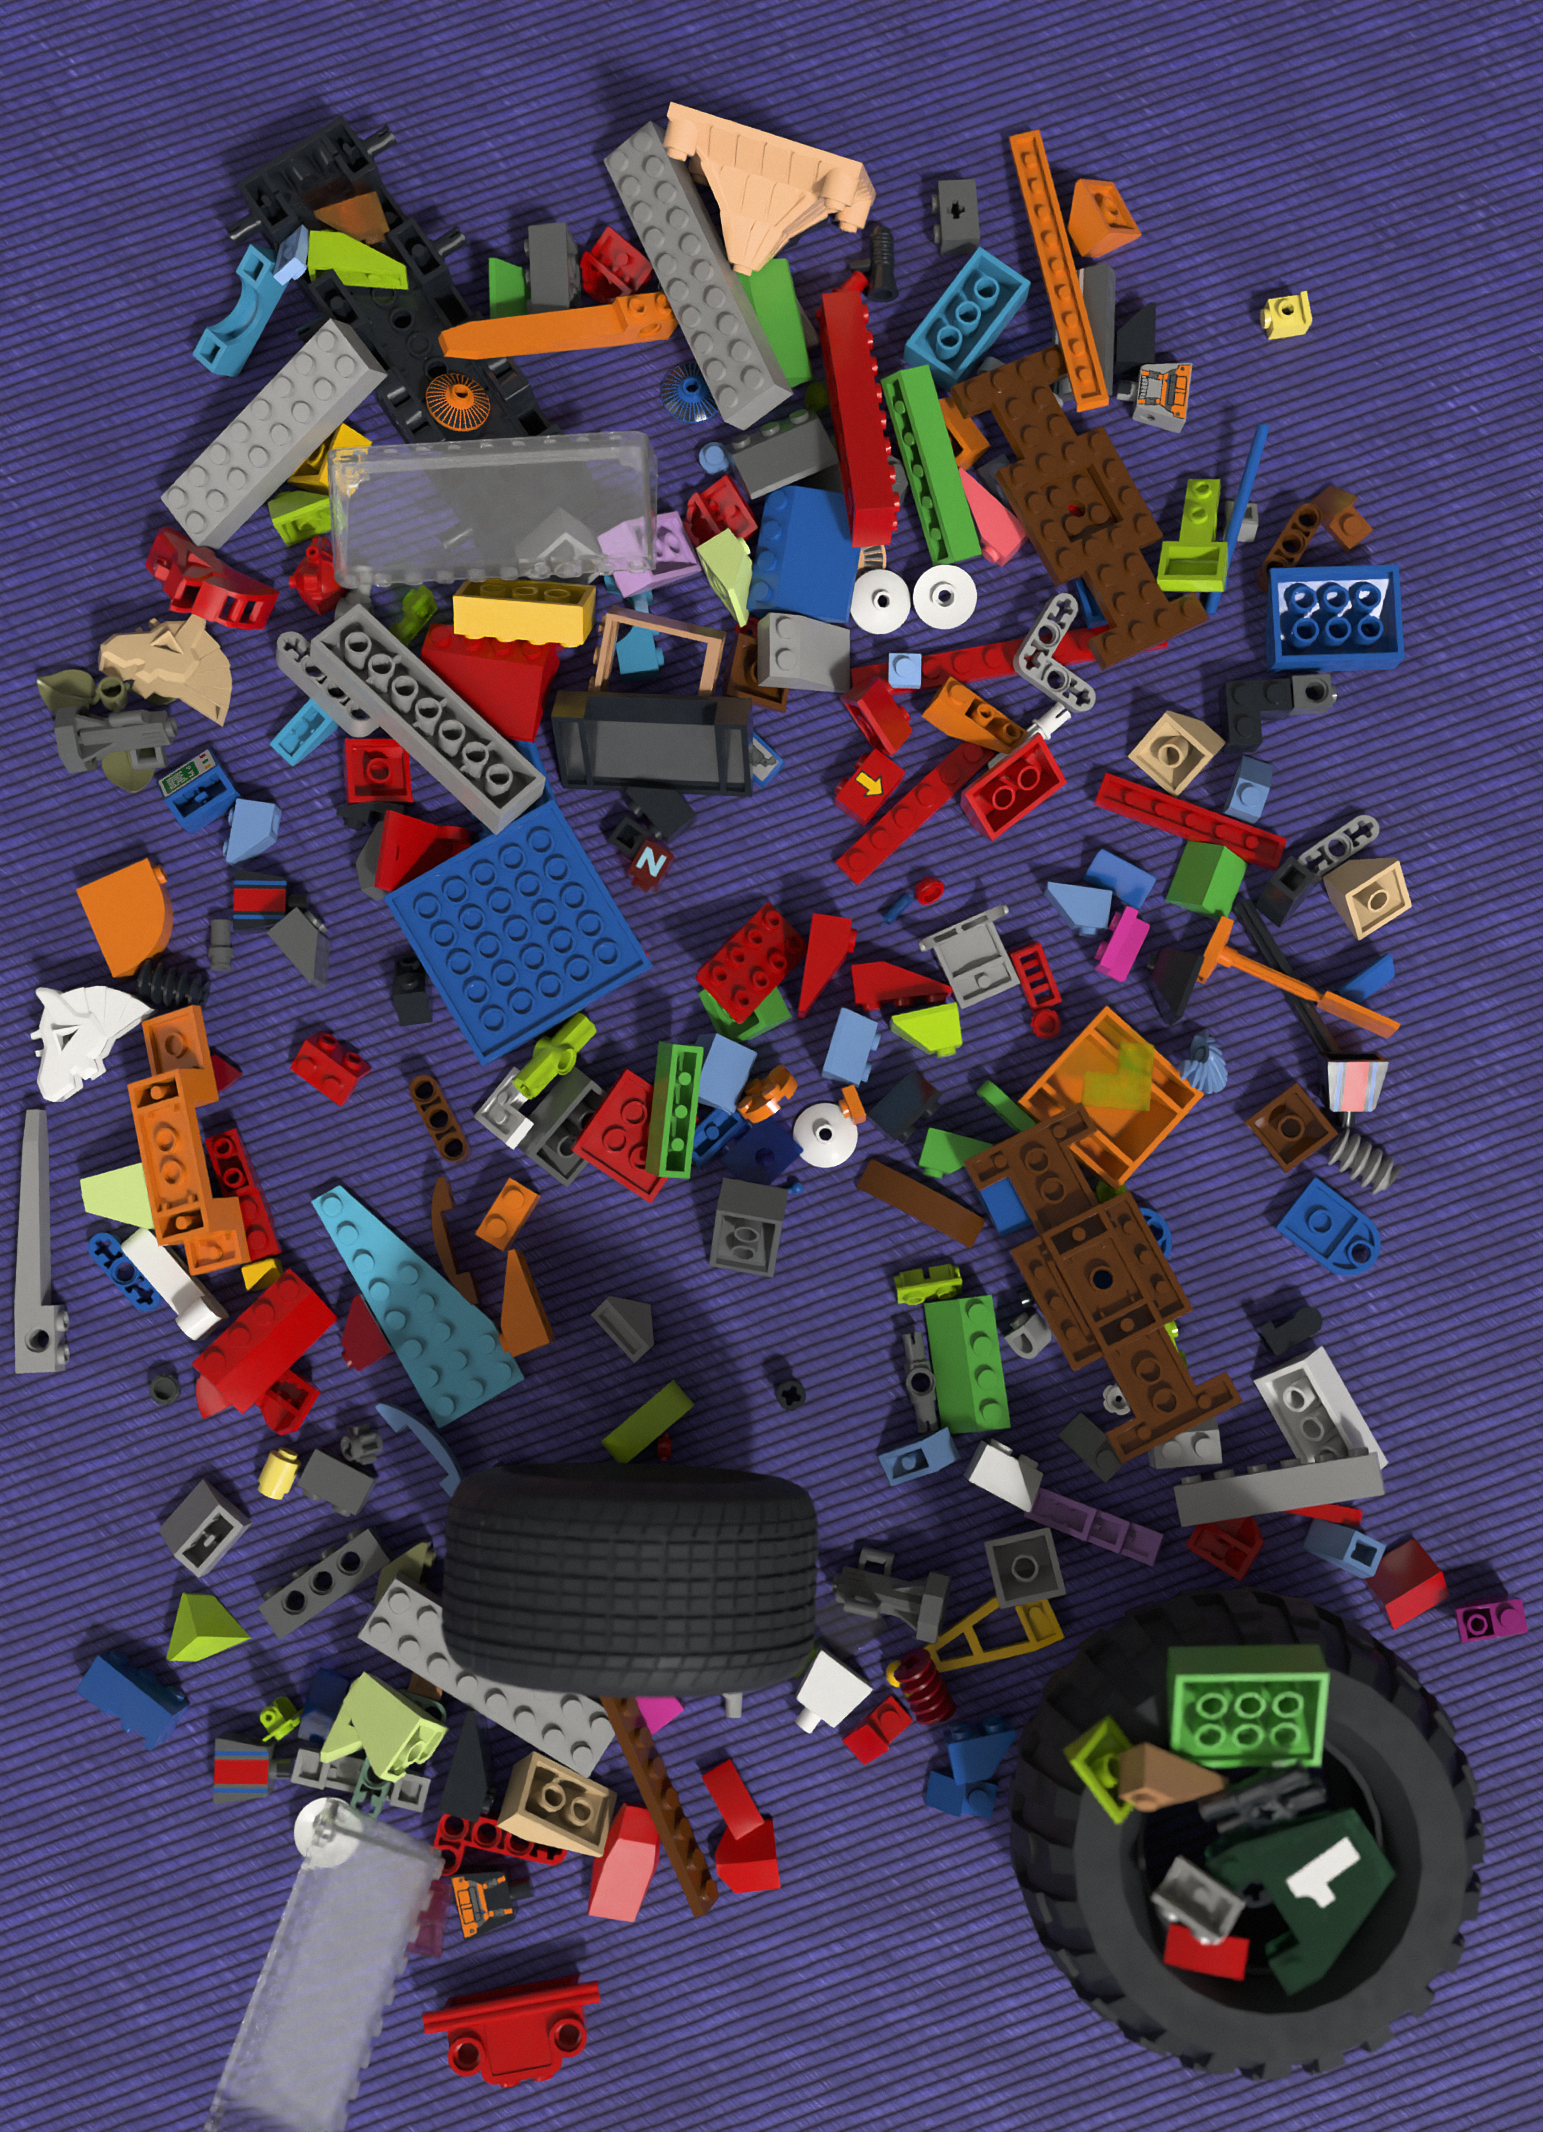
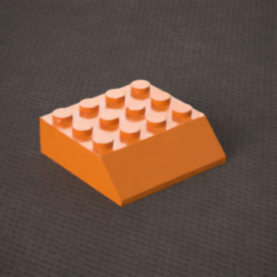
[1015,1006,1205,1191]

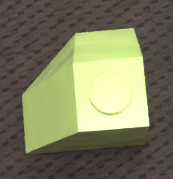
[80,1163,155,1229]
[344,1672,449,1782]

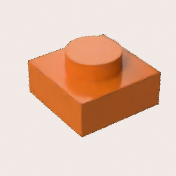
[838,1084,866,1125]

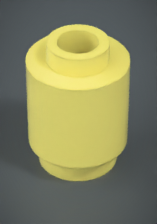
[258,1447,301,1500]

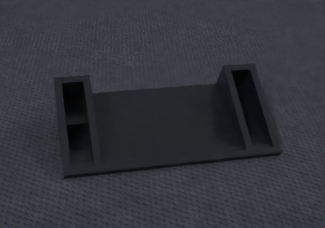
[551,690,753,797]

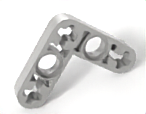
[1013,593,1096,713]

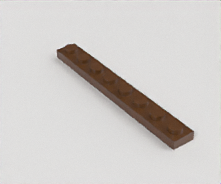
[599,1696,720,1917]

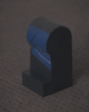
[1253,1306,1323,1356]

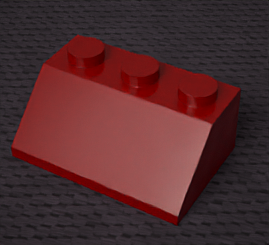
[960,732,1067,841]

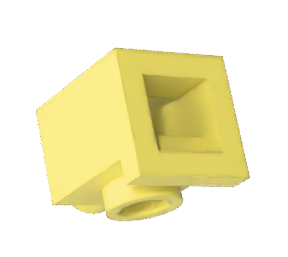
[1260,291,1312,340]

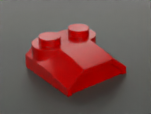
[343,739,414,805]

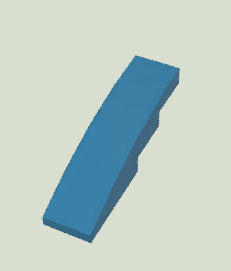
[270,694,342,767]

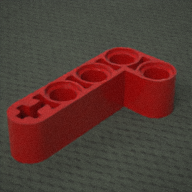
[430,1810,568,1876]

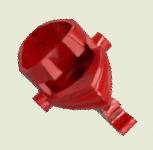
[289,536,352,616]

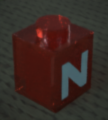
[627,839,675,893]

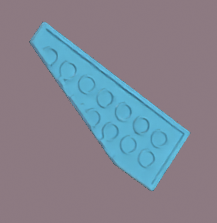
[311,1185,526,1429]

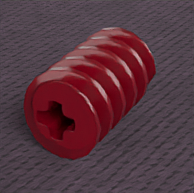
[894,1648,957,1725]

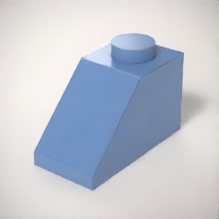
[1222,756,1273,826]
[1044,882,1112,938]
[878,1427,961,1487]

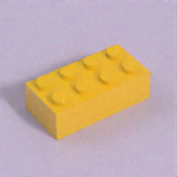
[453,575,596,648]

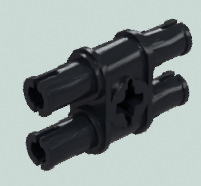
[1198,1759,1327,1838]

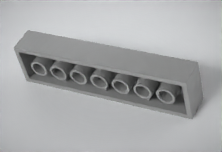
[160,318,388,550]
[310,603,546,835]
[357,1571,615,1779]

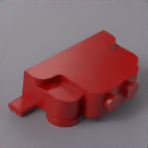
[422,1973,601,2088]

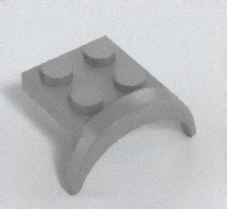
[918,904,1020,1010]

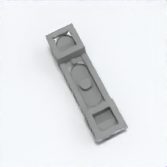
[291,1747,431,1812]

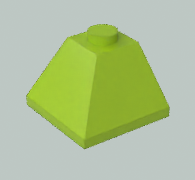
[268,491,346,547]
[889,1002,963,1058]

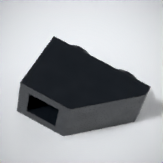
[625,787,697,845]
[1255,855,1323,928]
[393,954,433,1026]

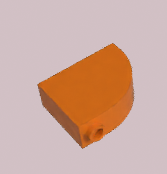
[76,858,174,982]

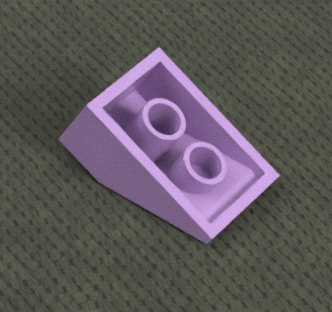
[597,511,703,598]

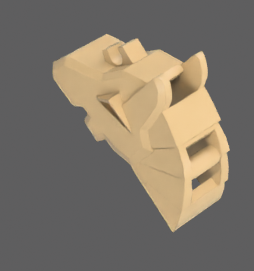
[98,614,232,727]

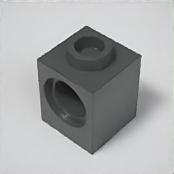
[1287,674,1337,716]

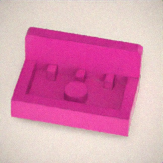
[1094,906,1150,982]

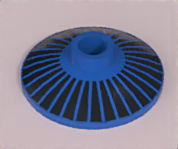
[661,362,719,424]

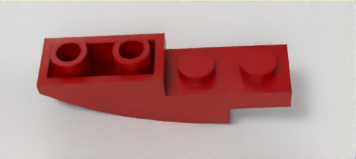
[205,1128,282,1264]

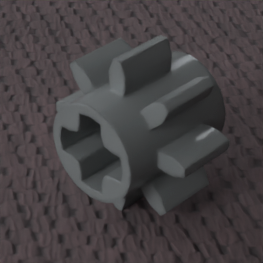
[341,1423,383,1466]

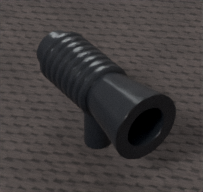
[850,226,899,303]

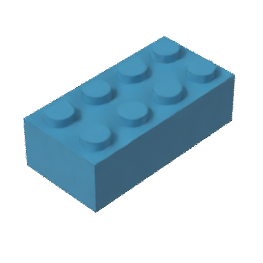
[903,246,1031,392]

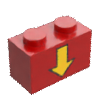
[834,748,905,827]

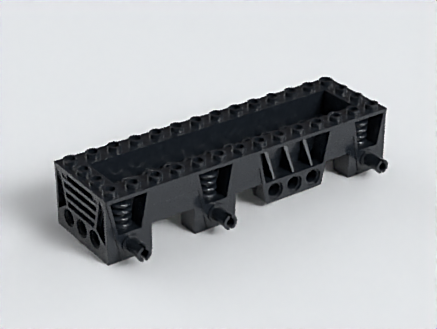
[225,116,611,575]

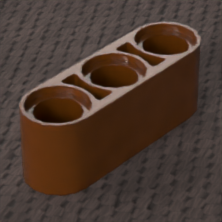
[1255,503,1323,593]
[409,1075,472,1164]

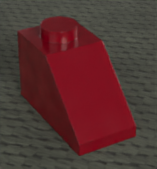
[341,1294,395,1372]

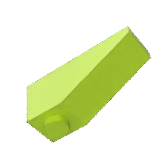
[307,229,408,290]

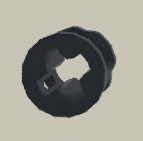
[776,1380,806,1411]

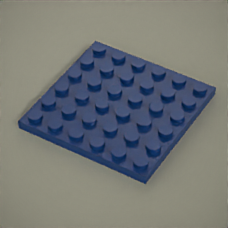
[383,799,653,1067]

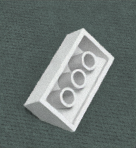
[1254,1346,1388,1469]

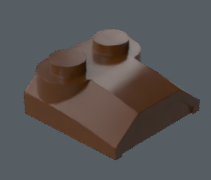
[722,633,789,713]
[1244,1082,1339,1174]

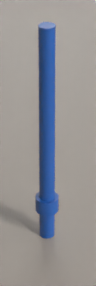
[1204,423,1270,615]

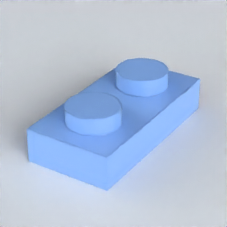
[273,225,310,286]

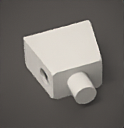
[795,1645,873,1734]

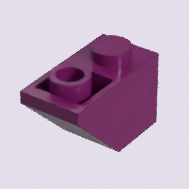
[1454,1593,1528,1643]

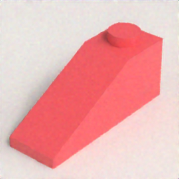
[958,467,1029,567]

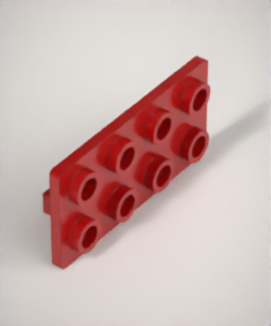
[695,902,808,1024]

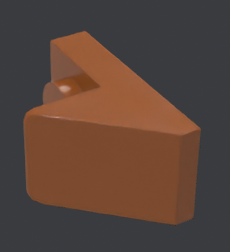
[1309,485,1373,553]

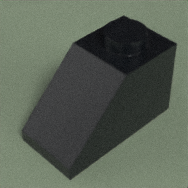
[1113,302,1156,375]

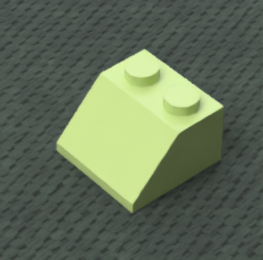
[696,528,754,627]

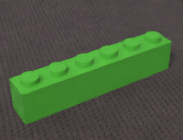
[880,364,982,566]

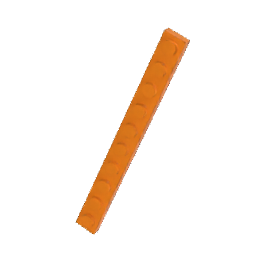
[1009,129,1109,413]

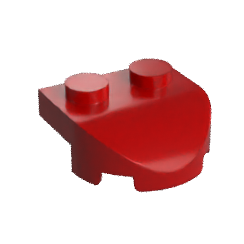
[580,226,655,305]
[684,475,761,547]

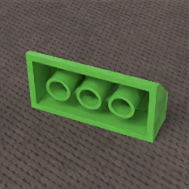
[732,258,814,387]
[924,1295,1011,1434]

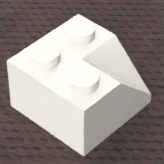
[964,1439,1043,1513]

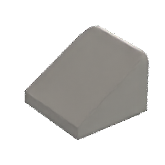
[1222,501,1259,542]

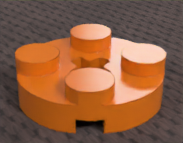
[737,1064,798,1123]

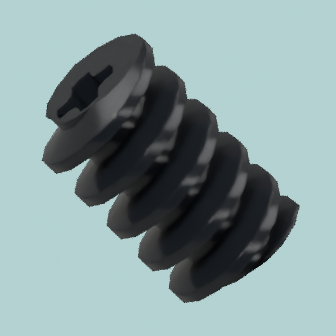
[137,959,211,1011]

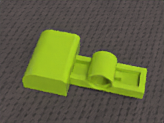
[1157,479,1228,592]

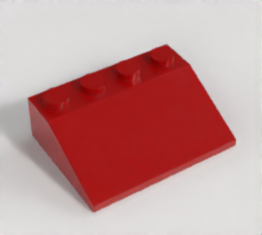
[420,623,560,743]

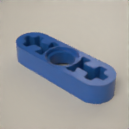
[88,1233,164,1311]

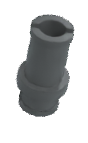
[208,919,234,971]

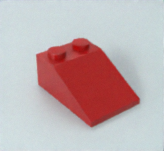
[798,913,857,1019]

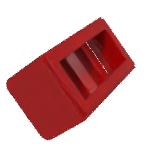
[1007,941,1062,1014]

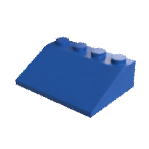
[746,486,861,623]
[1266,564,1405,673]

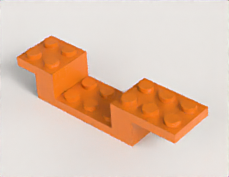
[127,1005,251,1276]

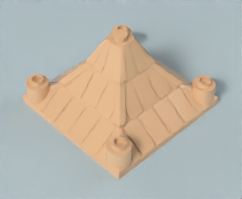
[662,102,876,277]

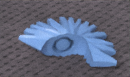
[1180,1029,1228,1094]

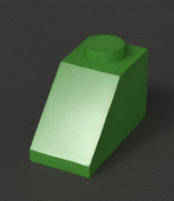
[917,1127,993,1179]

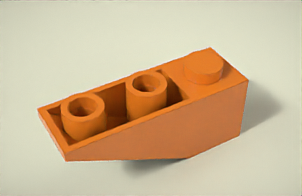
[921,676,1028,755]

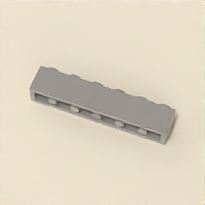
[1174,1447,1386,1527]

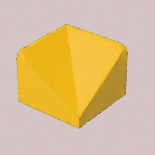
[241,1258,284,1291]

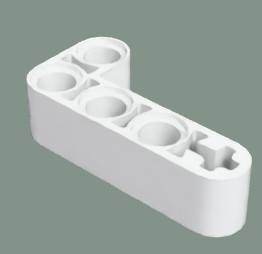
[120,1227,229,1341]

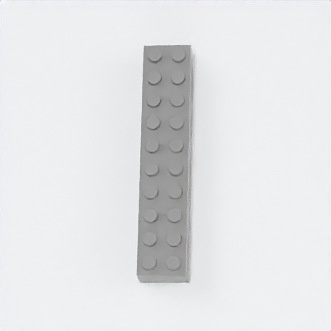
[604,120,793,430]

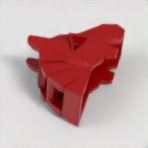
[145,527,280,631]

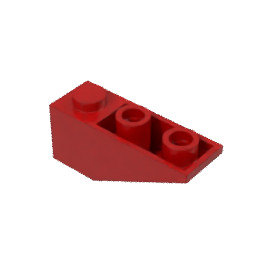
[850,961,953,1012]

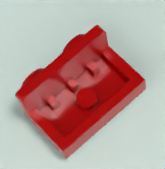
[289,1030,371,1107]

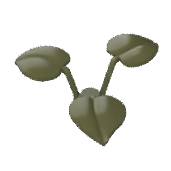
[37,669,177,793]

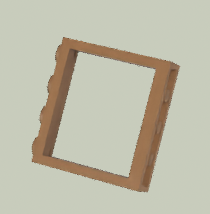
[588,605,727,697]

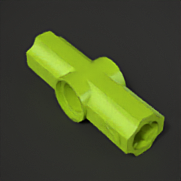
[512,1013,597,1100]

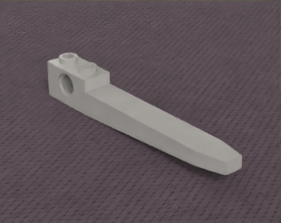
[14,1109,70,1374]

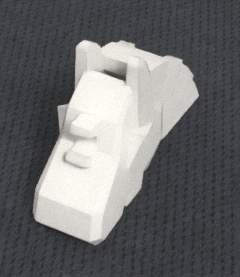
[31,986,159,1102]

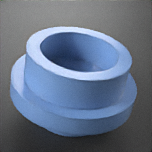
[699,442,730,474]

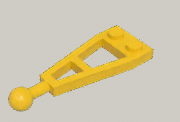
[885,1595,1065,1687]

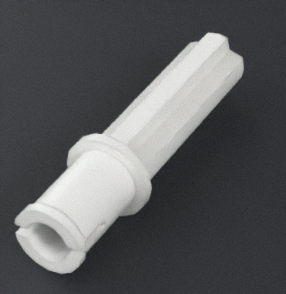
[988,702,1071,769]

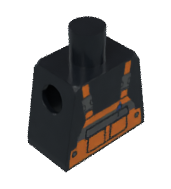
[450,1863,534,1941]

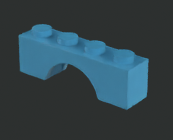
[192,244,290,378]
[603,566,665,683]

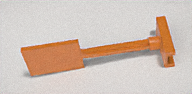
[1196,915,1400,1039]

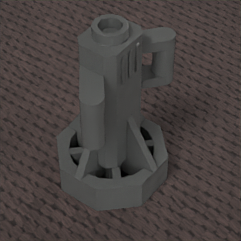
[54,706,178,773]
[831,1546,952,1644]

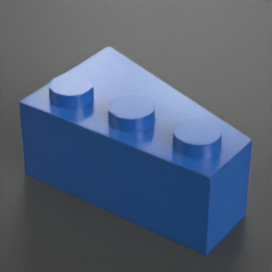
[76,1650,191,1751]

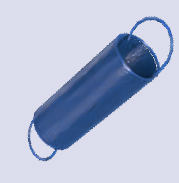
[878,890,915,928]

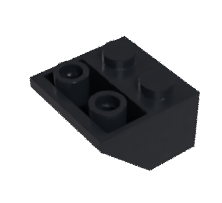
[866,1070,942,1145]

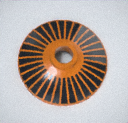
[426,374,490,432]

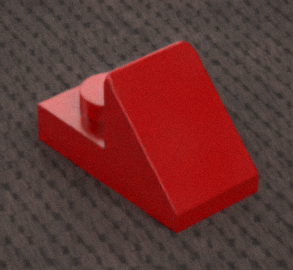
[842,1693,914,1765]

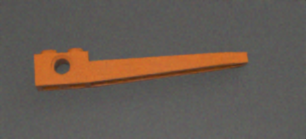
[438,291,679,360]

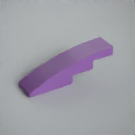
[1024,1487,1165,1566]

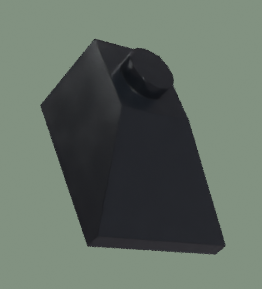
[1144,948,1205,1026]

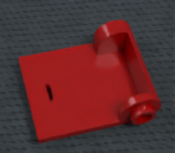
[374,810,473,892]

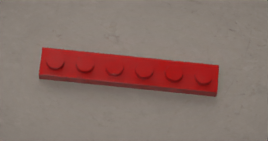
[835,741,995,887]
[1093,773,1287,871]

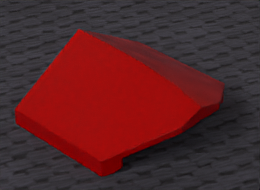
[255,1368,321,1436]
[1185,1516,1265,1582]
[715,1818,781,1894]

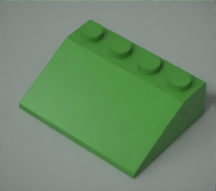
[1167,1645,1329,1767]

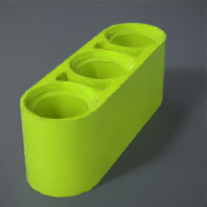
[601,1380,695,1463]

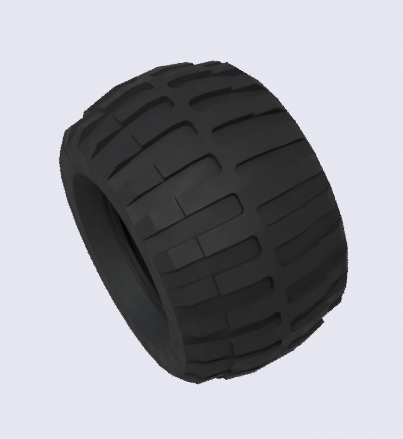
[1007,1585,1486,2081]

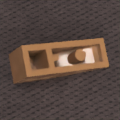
[1119,1743,1230,1811]

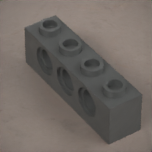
[258,1525,396,1640]

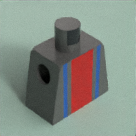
[213,1732,294,1805]

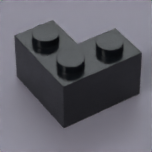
[1218,678,1292,754]

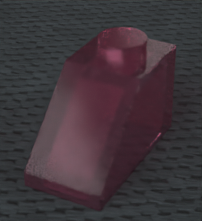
[408,1880,452,1958]

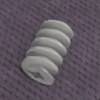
[1327,1127,1403,1195]

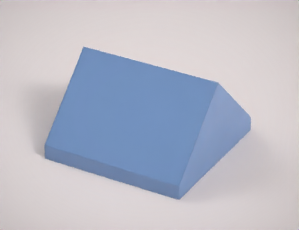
[695,1033,757,1113]

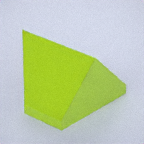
[166,1593,251,1661]

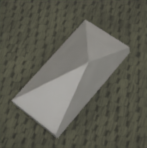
[591,1296,654,1363]

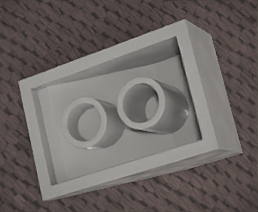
[757,613,850,693]

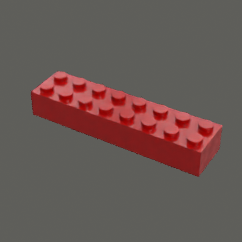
[819,291,900,548]

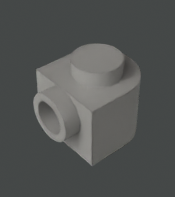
[1004,1312,1051,1359]

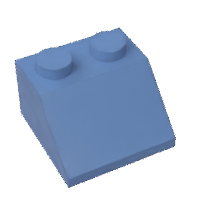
[821,1008,882,1088]

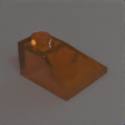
[314,191,389,245]

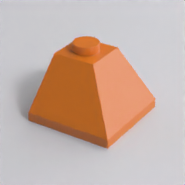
[1068,179,1142,257]

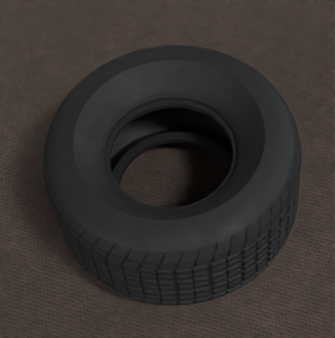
[441,1463,819,1698]

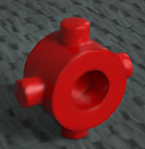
[657,1433,672,1463]

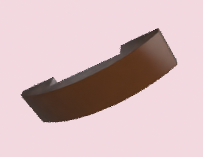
[856,1159,986,1249]
[431,1176,482,1305]

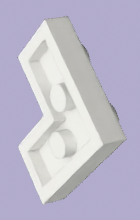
[474,1067,534,1150]

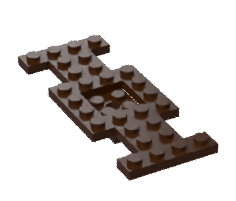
[949,344,1209,671]
[963,1102,1243,1464]

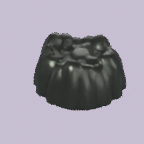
[149,1373,181,1405]

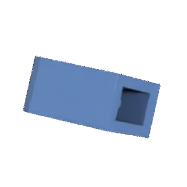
[223,798,282,868]
[1301,1518,1386,1578]

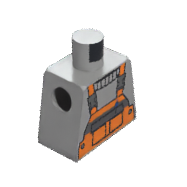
[1116,363,1192,433]

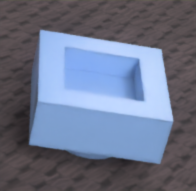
[888,653,921,689]

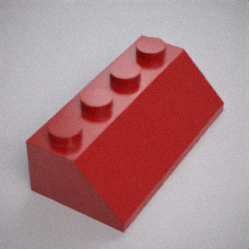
[191,1268,338,1415]

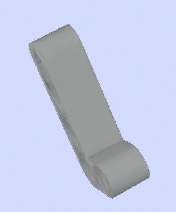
[276,631,379,738]

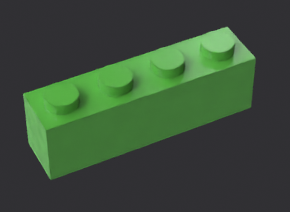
[645,1041,704,1179]

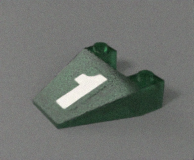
[1205,1807,1395,1995]

